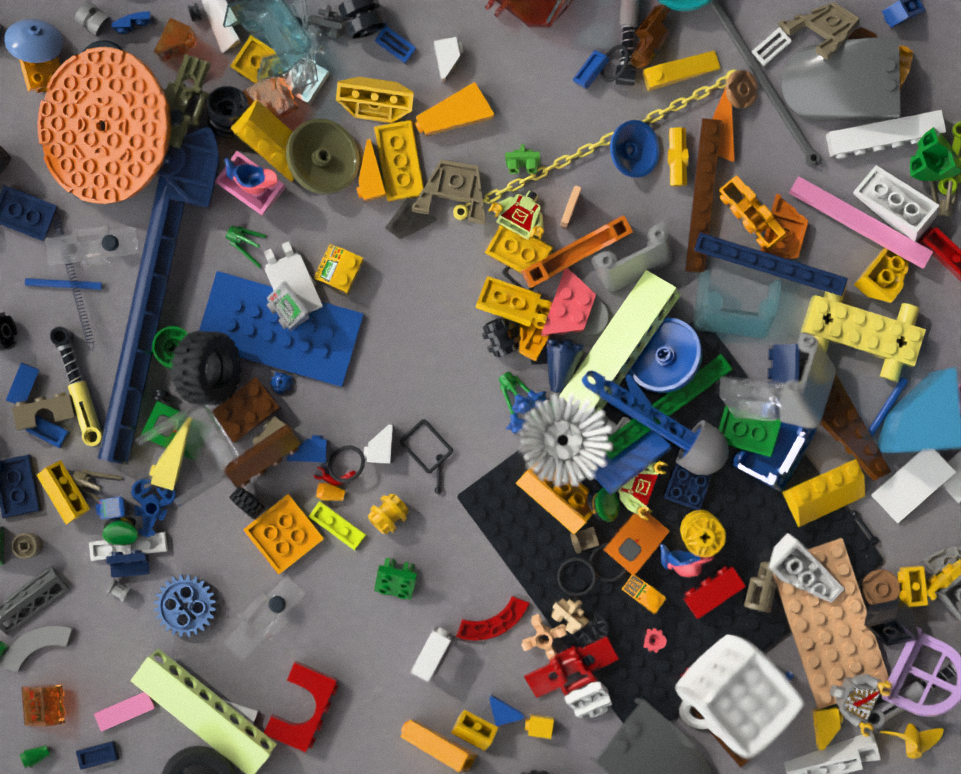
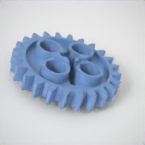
[154,574,217,637]

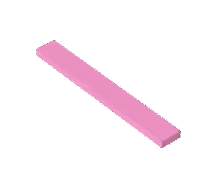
[789,176,933,269]

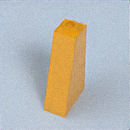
[415,82,494,136]
[400,720,478,772]

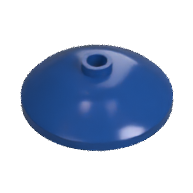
[610,120,660,178]

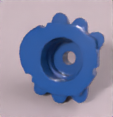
[270,372,293,394]

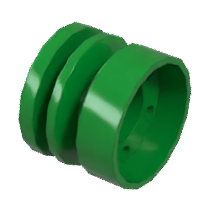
[153,326,188,370]

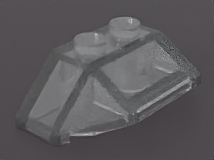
[719,376,787,421]

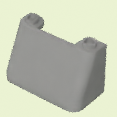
[591,221,673,292]
[780,333,836,428]

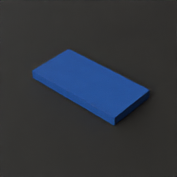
[587,430,671,495]

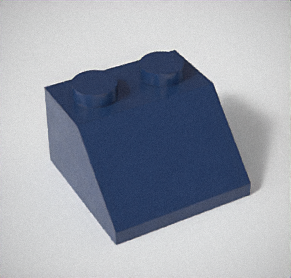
[767,344,800,384]

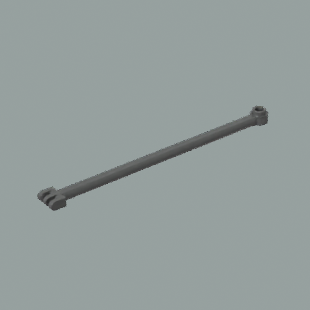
[709,0,821,167]

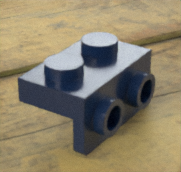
[106,550,150,578]

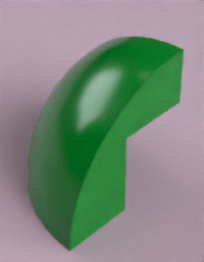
[909,127,961,181]

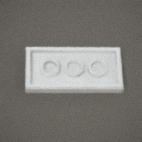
[871,449,956,523]

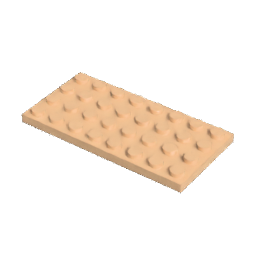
[773,538,889,709]

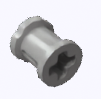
[106,579,131,603]

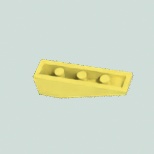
[149,417,192,490]

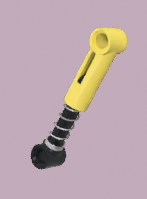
[50,327,103,446]

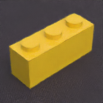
[37,460,91,525]

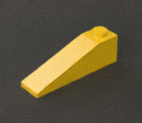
[642,50,720,92]

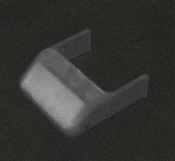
[135,404,239,507]

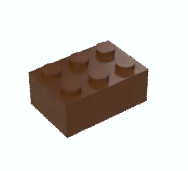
[210,377,281,443]

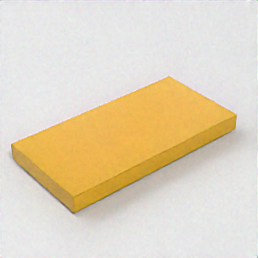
[374,120,424,202]

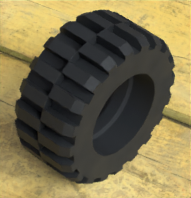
[171,331,242,406]

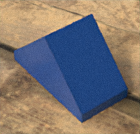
[489,694,525,726]

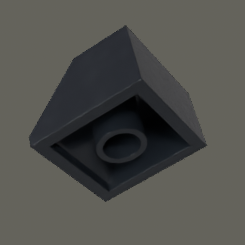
[864,599,919,646]

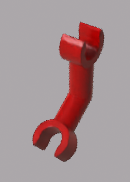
[313,467,356,486]

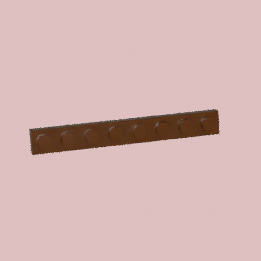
[685,118,722,273]

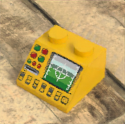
[314,244,364,294]

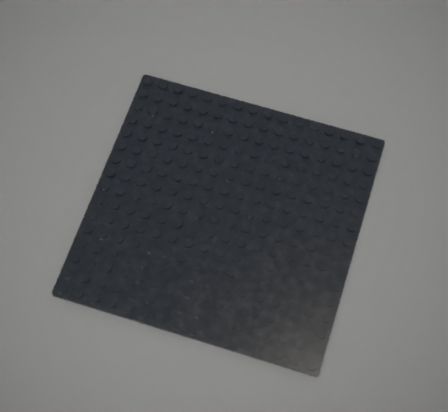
[457,316,883,724]

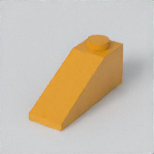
[356,139,387,203]

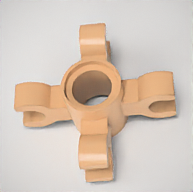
[521,614,567,661]

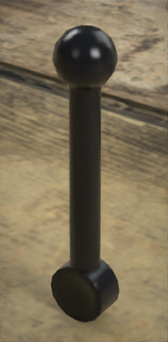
[434,454,443,494]
[851,510,879,544]

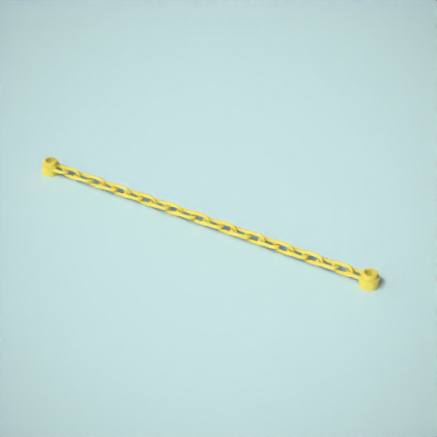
[453,70,737,221]

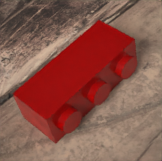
[683,566,746,619]

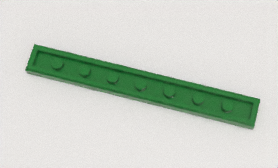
[601,354,733,460]

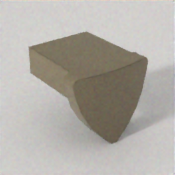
[570,527,599,554]

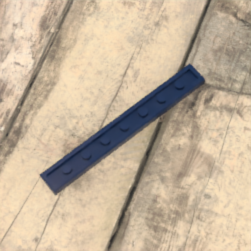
[694,233,848,296]

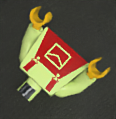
[488,191,544,240]
[617,462,668,520]

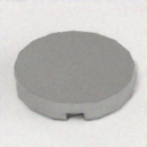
[578,299,608,336]

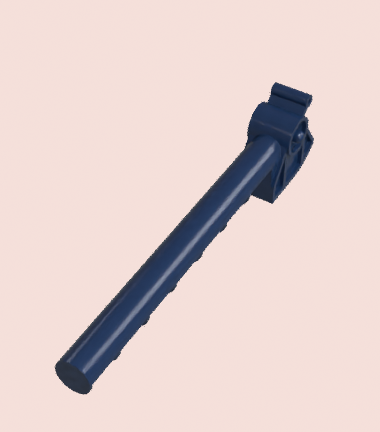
[98,127,219,465]

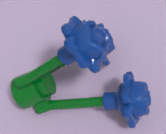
[498,372,547,434]

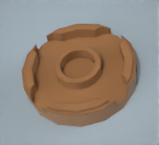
[726,70,758,109]
[861,569,900,605]

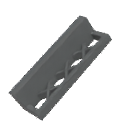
[0,565,69,635]

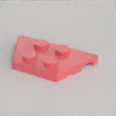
[542,268,596,337]

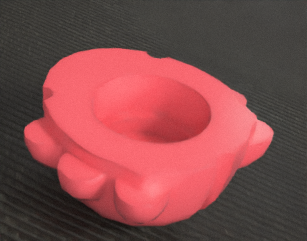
[644,628,666,653]

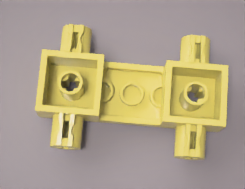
[800,285,926,382]

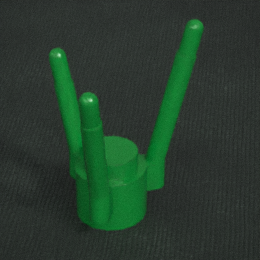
[226,225,267,268]

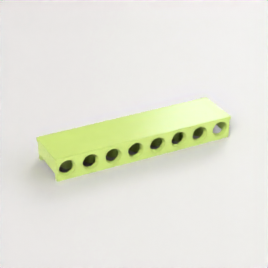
[560,270,681,416]
[131,648,277,774]

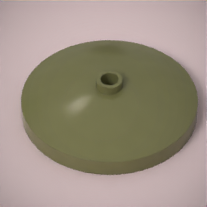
[286,119,360,195]

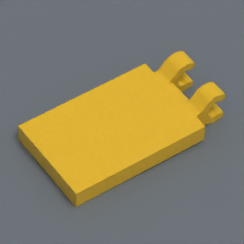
[475,276,552,329]

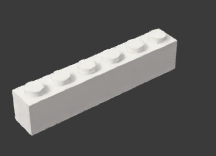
[826,110,946,159]

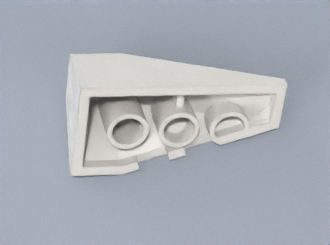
[769,533,844,603]

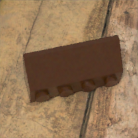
[223,424,301,488]

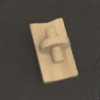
[552,598,589,634]

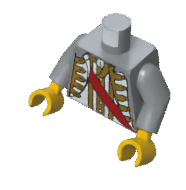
[830,673,892,737]

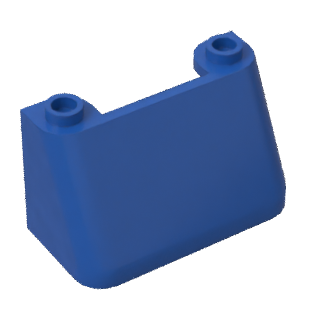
[733,398,818,492]

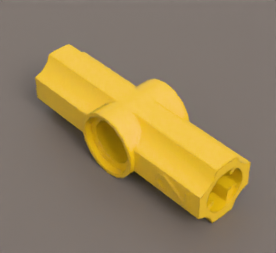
[668,127,688,187]

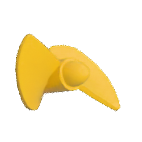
[880,723,944,759]

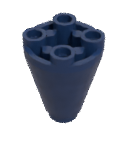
[546,338,585,393]

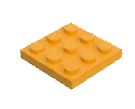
[243,494,325,575]

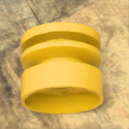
[680,510,725,557]

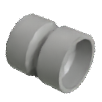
[74,1,111,37]

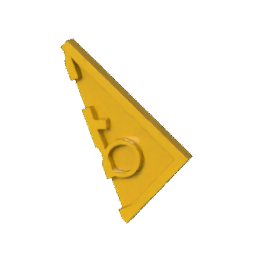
[926,559,961,600]

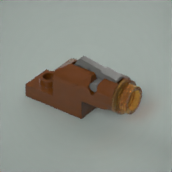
[631,4,671,69]

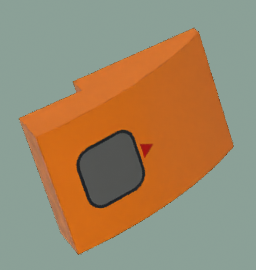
[603,511,669,576]

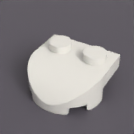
[565,682,612,718]

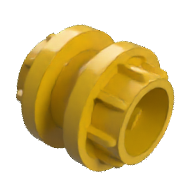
[368,494,409,534]

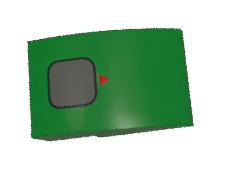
[140,401,212,461]

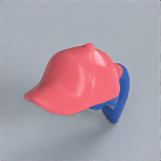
[225,159,278,195]
[659,543,714,578]

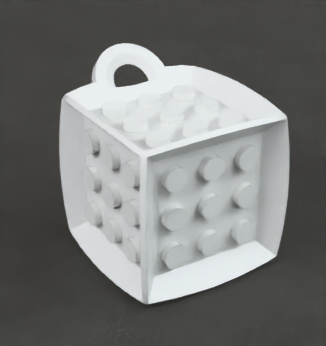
[675,635,803,758]

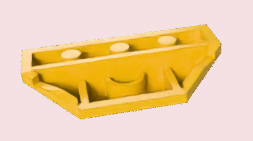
[336,77,414,123]

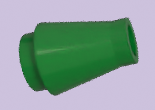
[20,745,50,768]

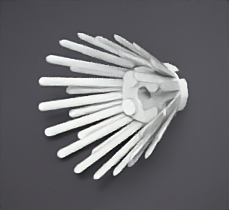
[519,394,611,486]

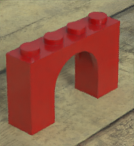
[264,661,339,753]

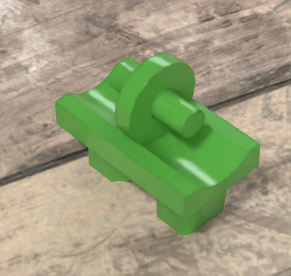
[505,144,541,174]

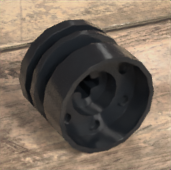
[207,86,248,138]

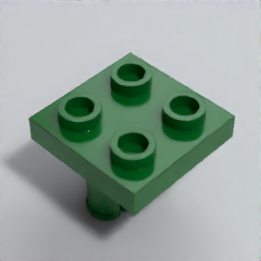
[374,558,417,600]

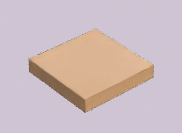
[560,185,581,228]

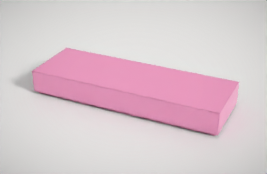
[94,692,155,732]

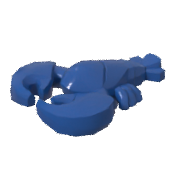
[131,479,176,537]

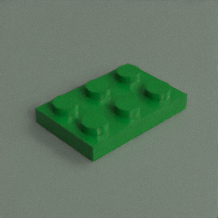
[719,405,782,458]

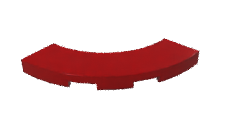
[456,596,530,641]

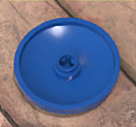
[627,318,703,393]

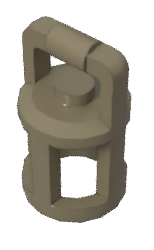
[744,562,777,613]

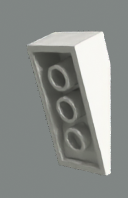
[853,165,940,242]

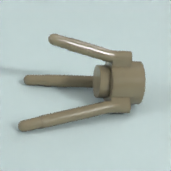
[929,181,961,217]
[72,469,122,502]

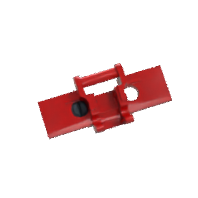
[524,636,619,698]

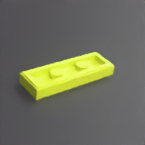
[308,501,366,550]

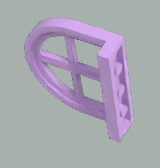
[881,627,961,716]

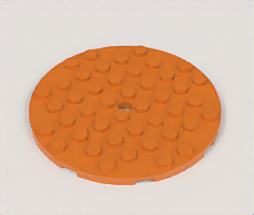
[38,47,170,204]

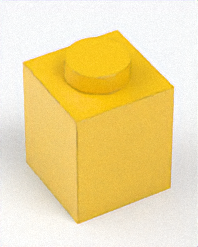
[525,714,554,739]

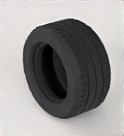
[162,746,234,774]

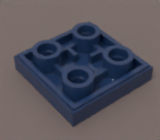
[663,463,713,510]

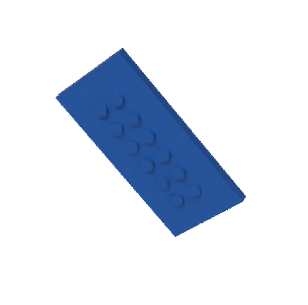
[199,271,364,387]

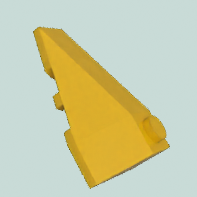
[854,247,909,303]

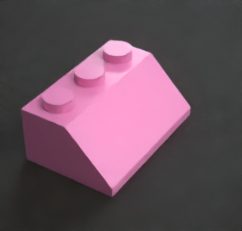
[215,151,286,215]

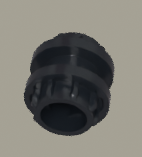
[482,317,520,357]

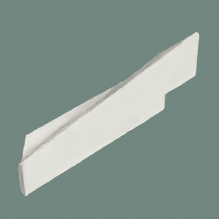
[202,0,241,53]
[784,732,881,774]

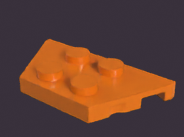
[760,193,808,260]

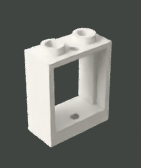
[411,627,451,682]

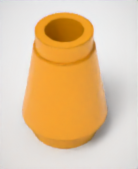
[316,482,345,501]

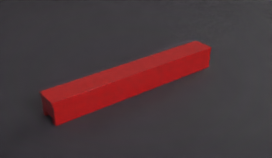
[918,226,961,282]

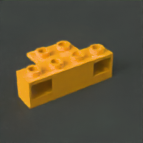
[719,175,787,250]

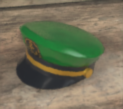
[587,487,619,522]
[102,517,138,546]

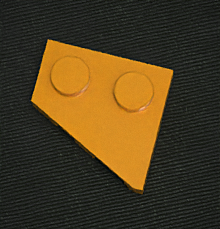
[519,323,552,361]

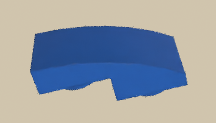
[111,11,153,34]
[6,362,39,404]

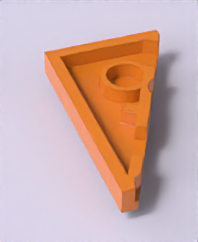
[712,87,735,162]

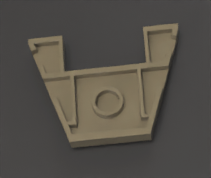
[778,2,860,61]
[411,159,486,225]

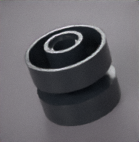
[338,0,388,39]

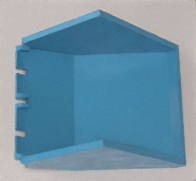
[877,368,961,453]

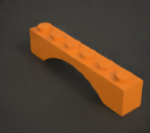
[521,215,633,288]

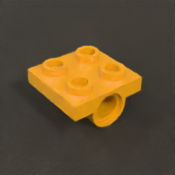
[19,56,60,93]

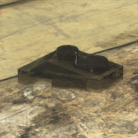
[385,197,437,240]

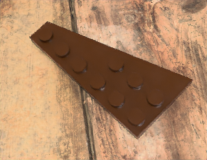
[820,372,891,481]

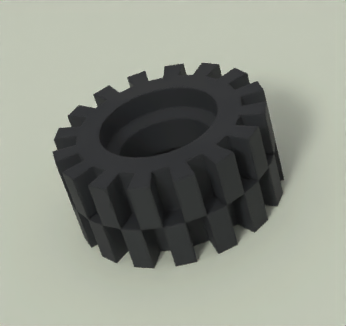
[229,486,265,520]

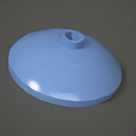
[4,19,63,63]

